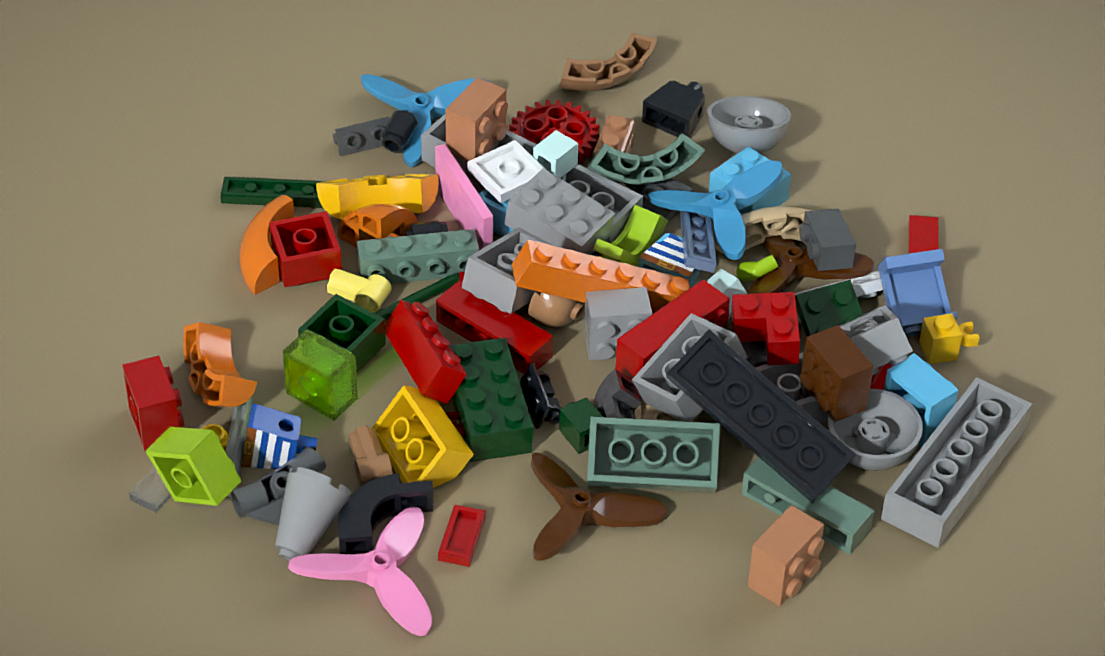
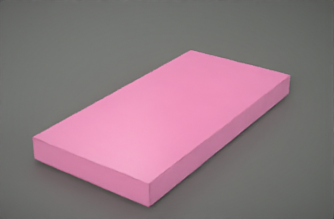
[435,144,493,250]

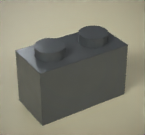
[799,209,856,271]

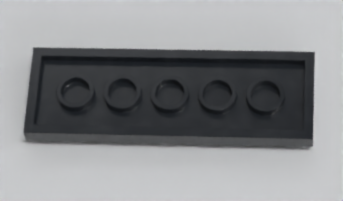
[666,329,856,504]

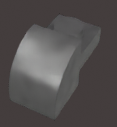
[594,369,642,419]

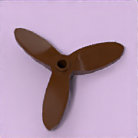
[747,235,874,294]
[531,452,667,561]

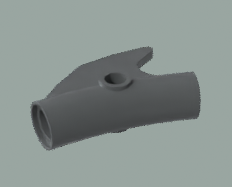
[231,447,340,525]

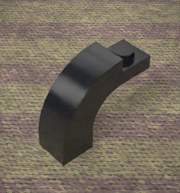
[338,473,434,555]

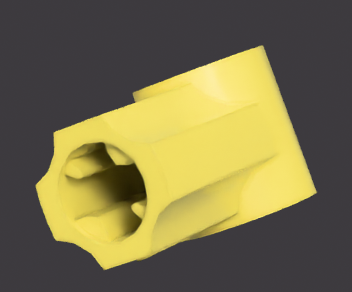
[327,269,392,313]

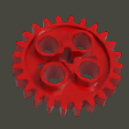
[509,100,600,164]

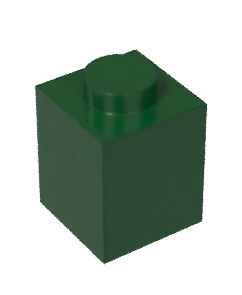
[559,397,603,454]

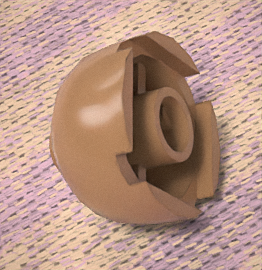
[528,292,585,328]

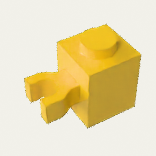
[919,313,980,364]

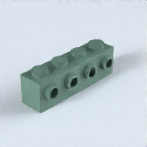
[357,229,479,284]

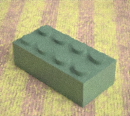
[587,417,720,493]

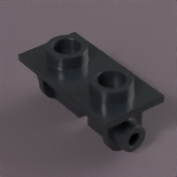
[520,363,561,429]

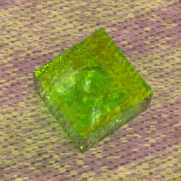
[283,329,358,421]

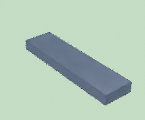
[680,211,717,273]

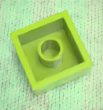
[145,427,242,506]

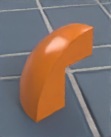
[337,203,418,248]

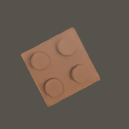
[446,77,508,162]
[747,505,824,606]

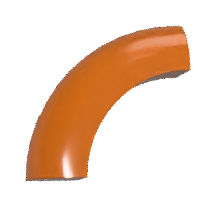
[240,195,294,295]
[183,322,257,407]

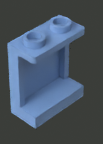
[878,249,958,337]

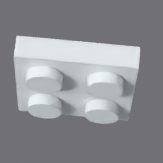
[467,140,544,203]

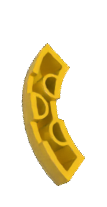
[316,174,439,219]

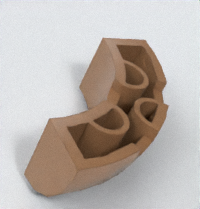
[560,32,657,91]

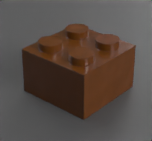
[800,325,874,422]

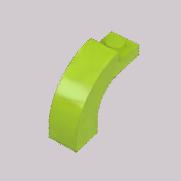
[593,205,668,267]

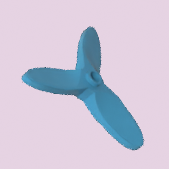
[361,74,489,167]
[648,160,783,260]

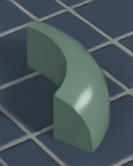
[587,133,705,185]

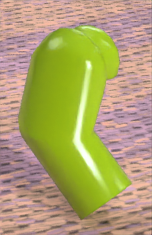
[736,254,778,282]

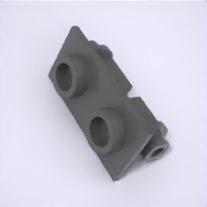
[333,116,390,156]

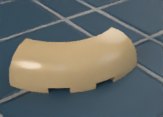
[713,206,810,254]

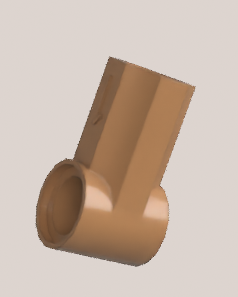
[349,425,393,487]

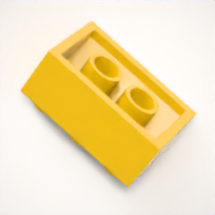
[371,385,474,488]

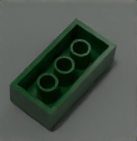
[449,337,533,462]

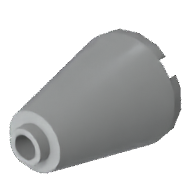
[275,467,351,561]

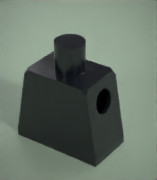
[642,81,705,138]

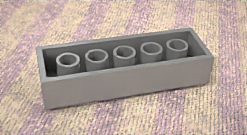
[881,377,1032,548]

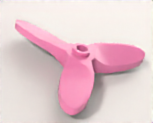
[288,507,432,636]

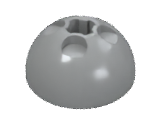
[707,96,791,154]
[828,389,923,471]

